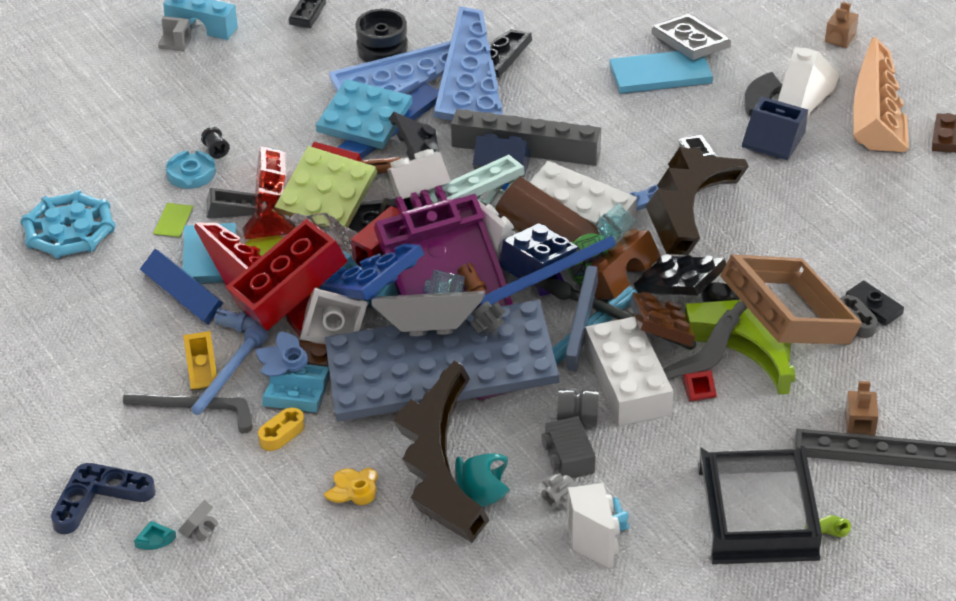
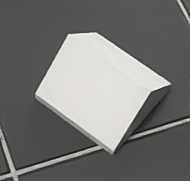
[300,288,368,344]

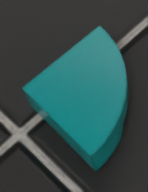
[134,521,176,550]

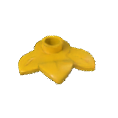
[323,467,378,505]

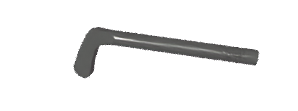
[123,393,253,434]

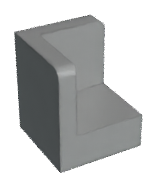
[158,16,191,51]

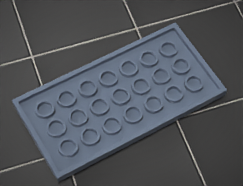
[325,300,560,422]

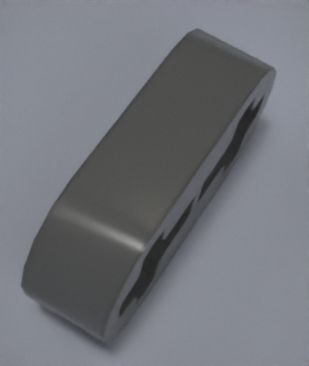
[840,295,877,338]

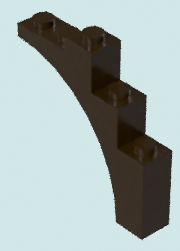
[646,147,749,255]
[394,360,489,543]

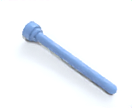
[192,324,268,415]

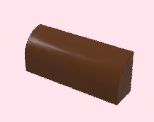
[495,176,605,242]

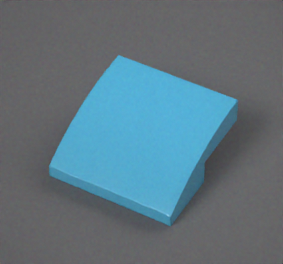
[262,364,330,413]

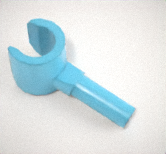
[612,497,629,531]

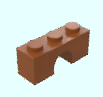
[584,229,661,300]

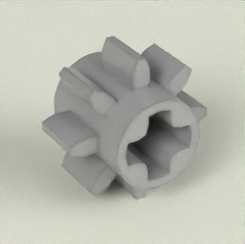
[541,473,577,511]

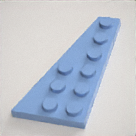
[433,6,503,121]
[329,41,451,94]

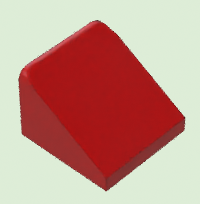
[682,370,717,402]

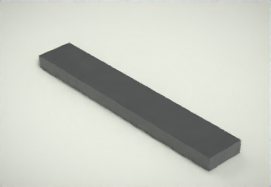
[795,428,956,471]

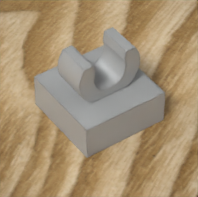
[178,500,218,541]

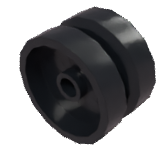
[355,8,408,62]

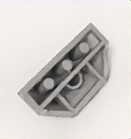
[372,291,485,336]

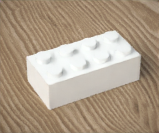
[387,149,451,199]
[530,161,637,243]
[584,317,673,426]

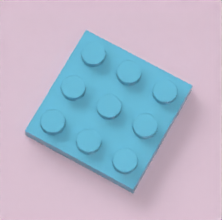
[316,79,412,149]

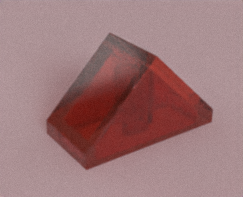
[242,201,295,240]

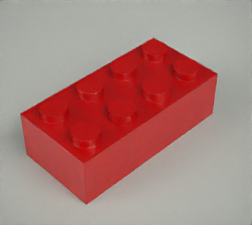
[226,218,348,331]

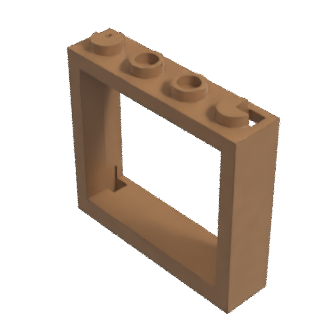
[720,254,862,344]

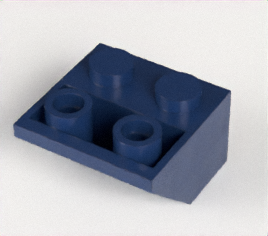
[742,96,808,161]
[472,134,531,177]
[500,224,578,279]

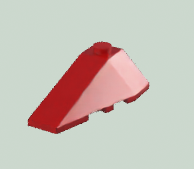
[194,223,261,286]

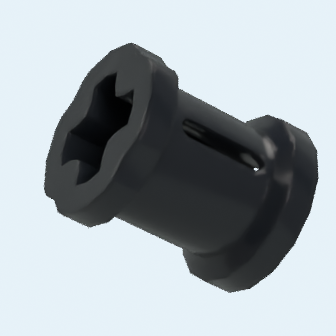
[201,127,230,159]

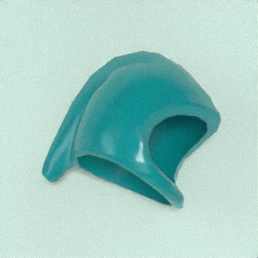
[455,453,510,507]

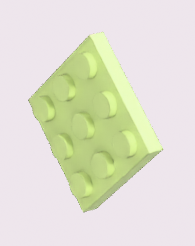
[275,146,377,234]

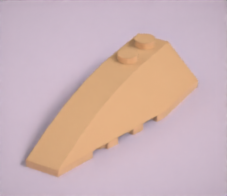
[853,37,909,152]

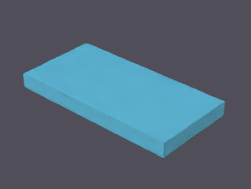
[609,51,713,94]

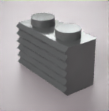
[541,416,596,478]

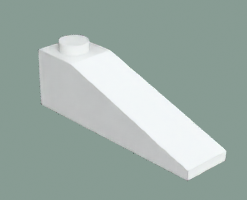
[778,47,840,118]

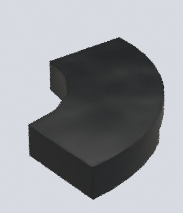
[744,72,782,116]

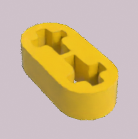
[258,408,305,451]

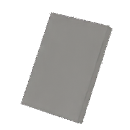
[652,14,731,60]

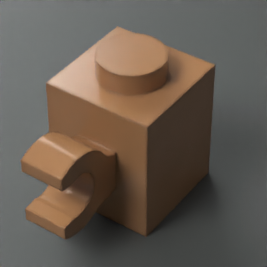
[825,2,859,48]
[845,381,879,436]

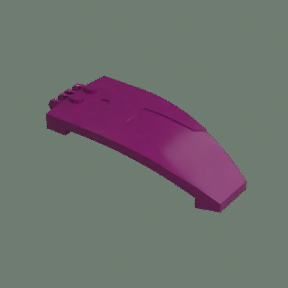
[374,185,513,401]

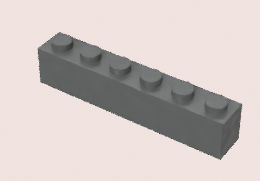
[451,109,601,166]

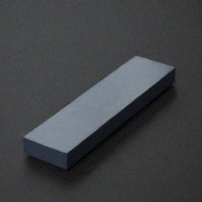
[566,265,598,372]

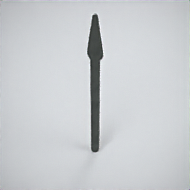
[525,274,696,350]

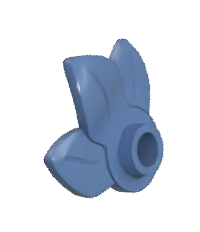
[256,332,308,377]

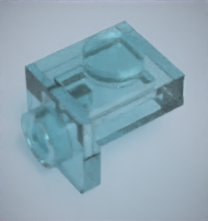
[595,203,637,242]

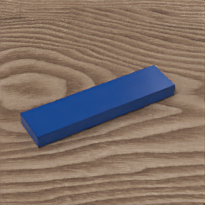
[140,248,224,324]

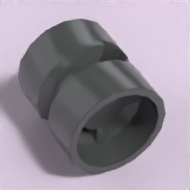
[557,388,599,427]

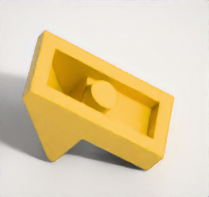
[183,331,217,391]

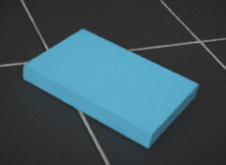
[183,223,237,283]

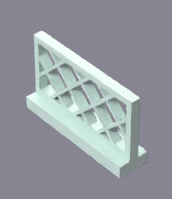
[428,155,524,208]

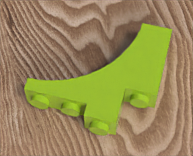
[685,300,795,395]

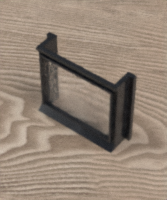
[698,446,822,564]

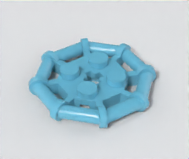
[20,190,116,259]

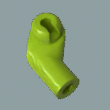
[805,515,852,538]

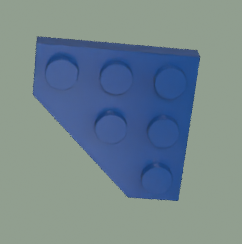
[318,244,424,300]

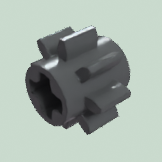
[470,301,505,335]

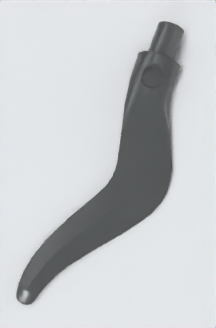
[663,301,747,379]

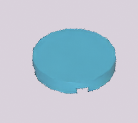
[166,151,216,189]

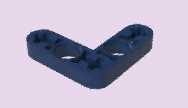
[51,463,156,534]

